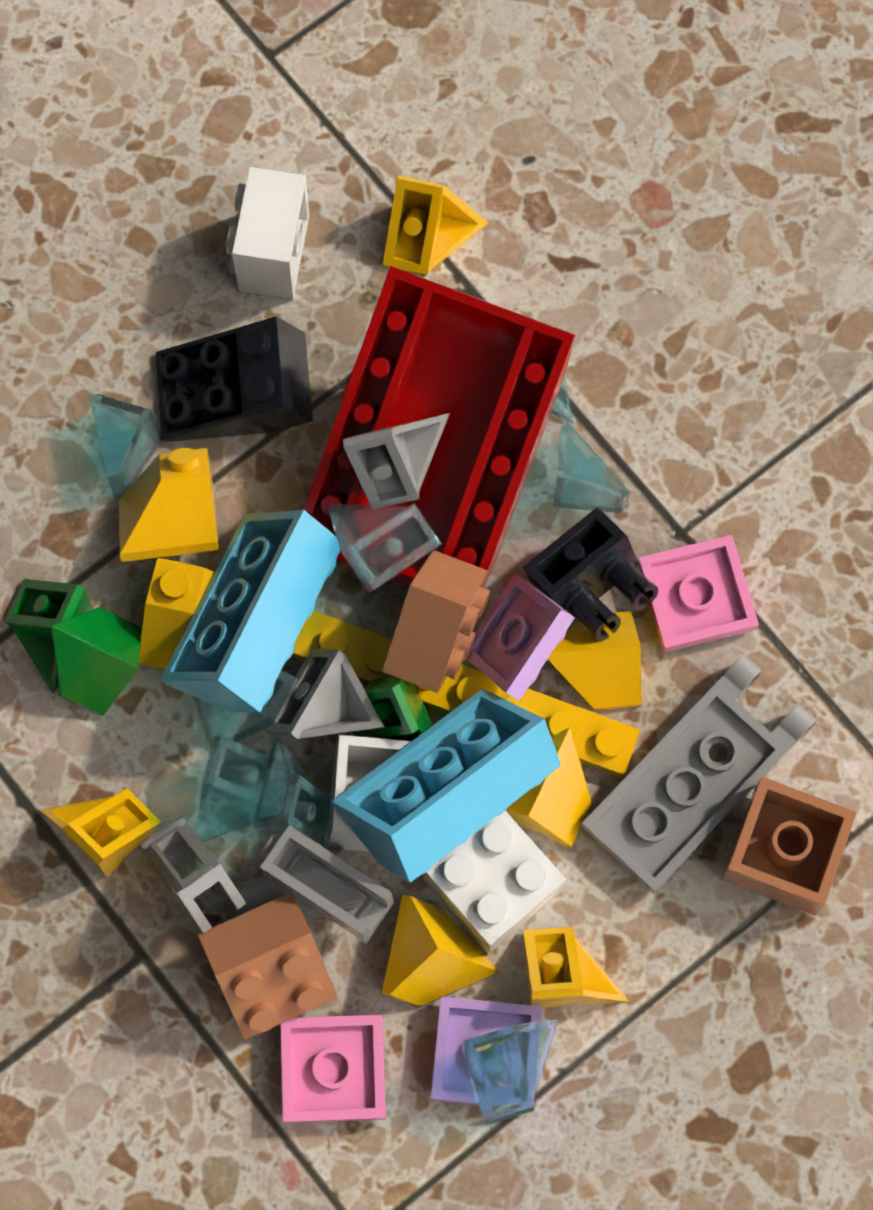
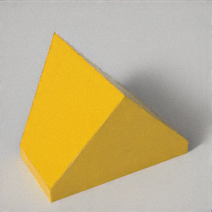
[382,175,488,275]
[548,611,642,711]
[505,727,592,848]
[39,788,161,877]
[382,895,500,1006]
[523,926,629,1008]

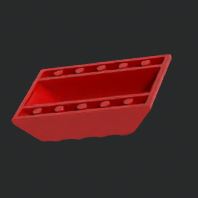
[303,266,576,588]

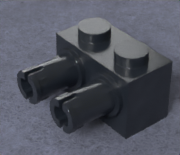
[522,507,659,641]

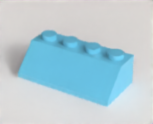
[160,510,344,712]
[332,688,561,883]

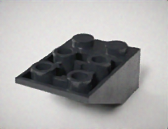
[155,316,313,442]

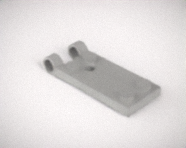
[581,655,817,894]

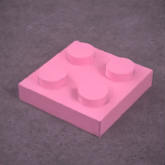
[638,535,759,653]
[281,1014,386,1124]

